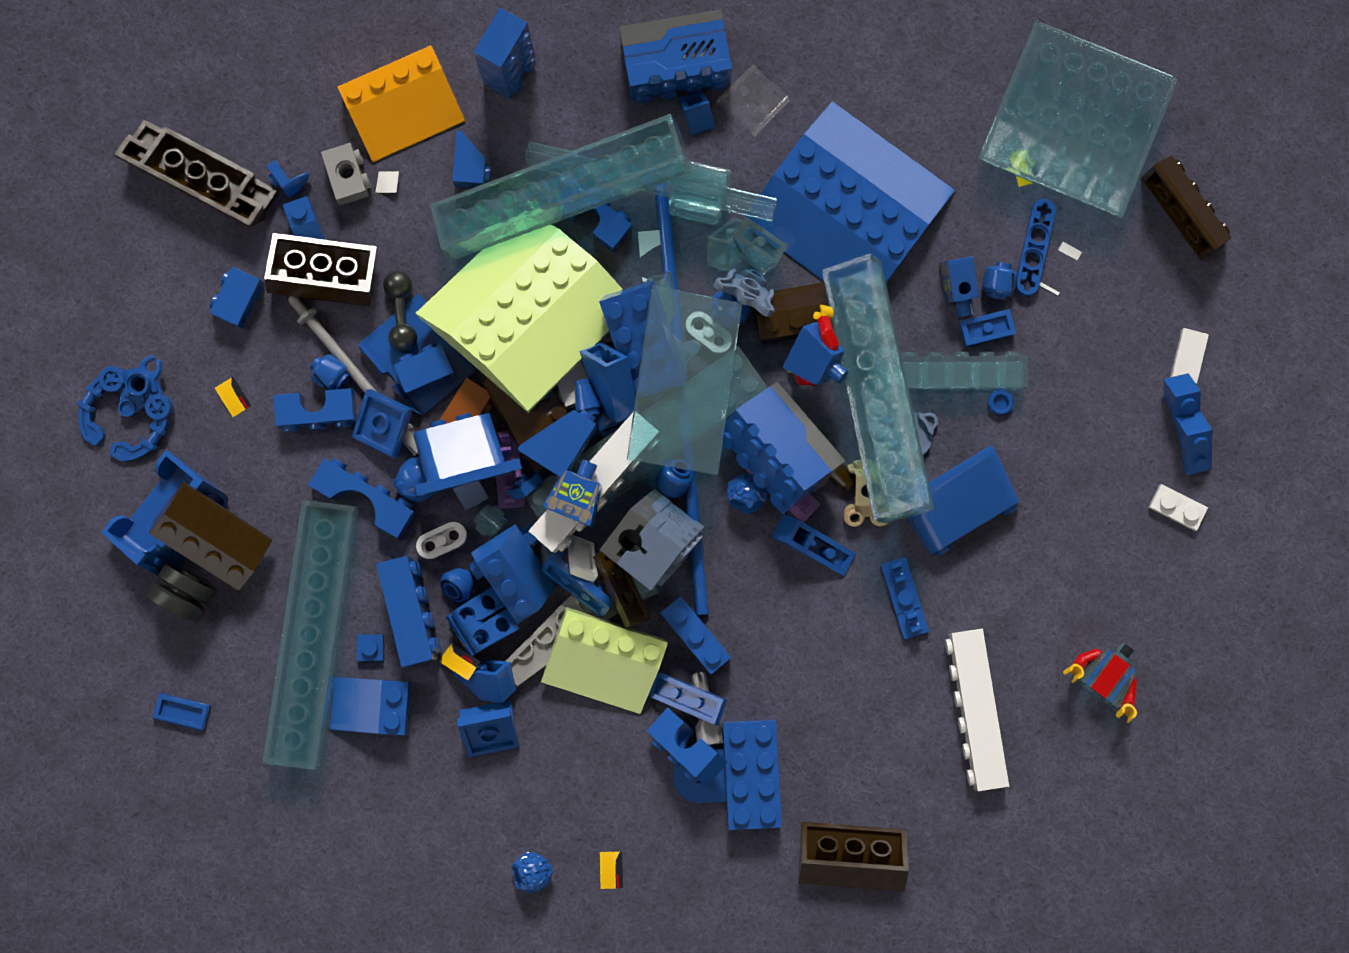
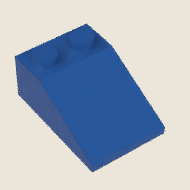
[330,677,412,735]

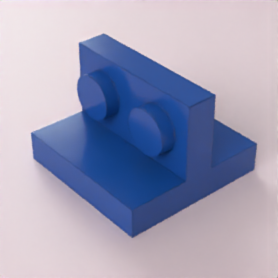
[457,700,520,758]

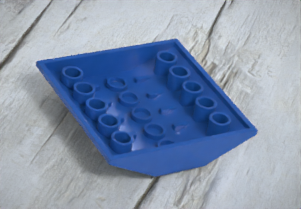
[742,102,955,311]

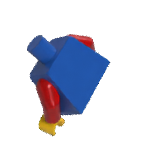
[783,305,849,386]

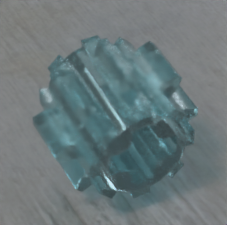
[473,504,508,538]

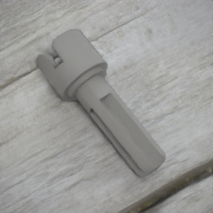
[691,672,724,746]

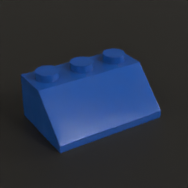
[471,524,556,624]

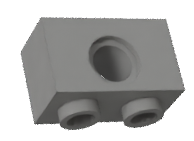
[321,143,371,205]

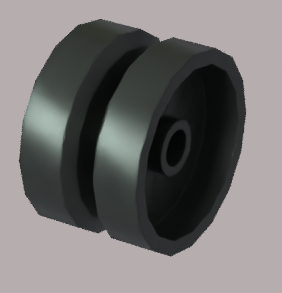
[147,563,217,623]

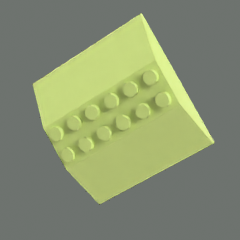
[416,210,623,413]

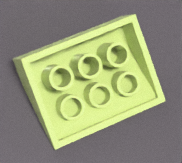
[541,607,668,714]

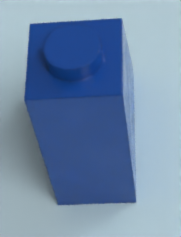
[579,342,638,423]
[517,409,599,477]

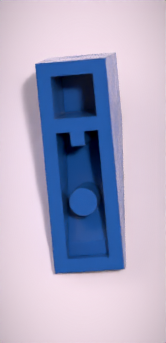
[283,196,326,240]
[771,514,856,576]

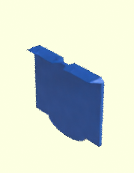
[359,294,478,415]

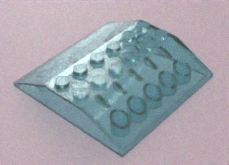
[978,20,1179,219]

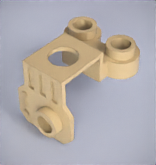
[843,460,891,527]

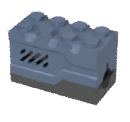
[600,488,704,590]

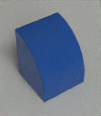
[679,90,715,136]

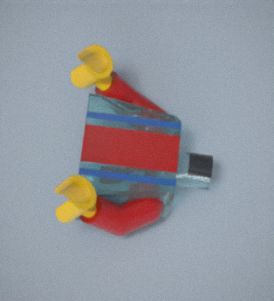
[1063,643,1137,723]

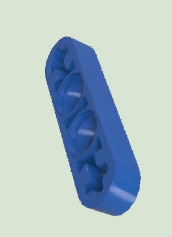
[1015,199,1056,297]

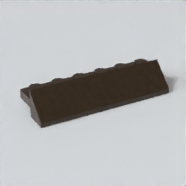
[114,120,278,228]

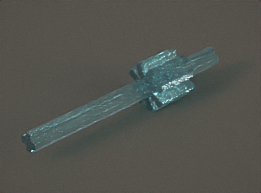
[525,141,778,226]

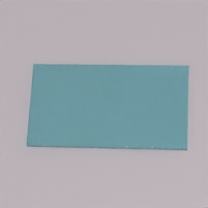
[627,285,742,475]

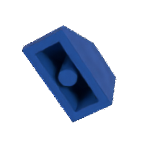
[452,131,491,189]
[453,658,516,703]

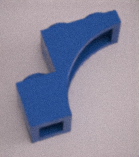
[1164,373,1213,475]

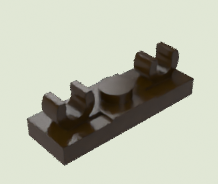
[593,552,651,628]

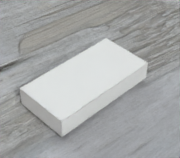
[1170,328,1209,384]
[568,535,598,582]

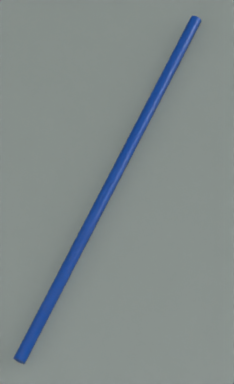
[655,181,709,615]

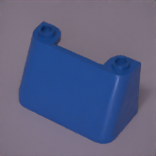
[897,445,1019,556]
[101,450,228,577]

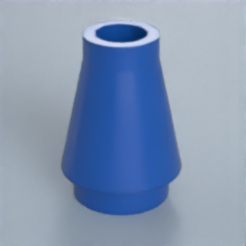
[574,378,601,416]

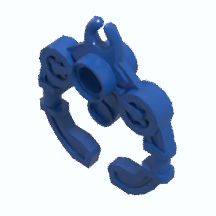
[77,355,174,461]

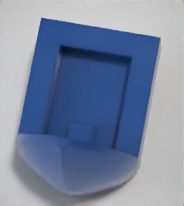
[267,160,310,197]

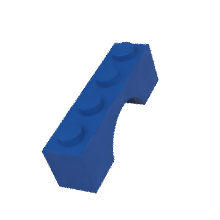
[308,458,416,539]

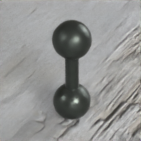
[383,271,418,353]

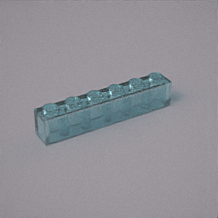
[870,352,1029,391]

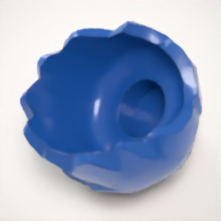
[393,457,435,503]

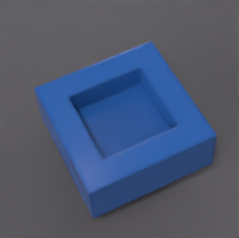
[507,473,543,500]
[357,634,384,661]

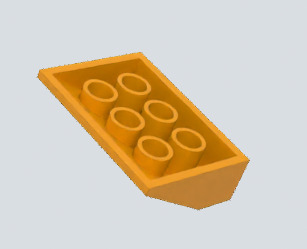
[338,45,465,162]

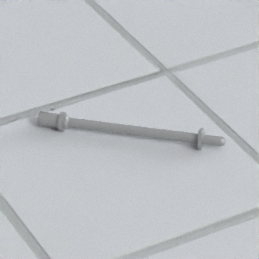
[288,296,418,457]

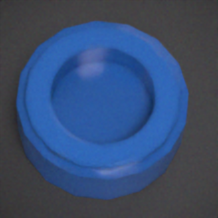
[987,390,1014,416]

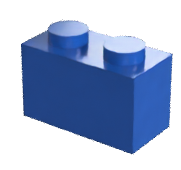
[209,267,265,330]
[393,343,456,397]

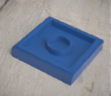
[351,389,413,458]

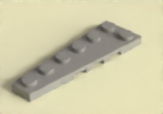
[505,568,645,686]

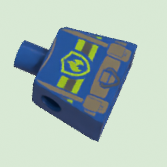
[939,256,979,317]
[542,460,602,528]

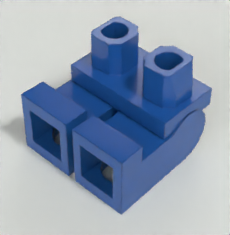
[446,587,520,656]

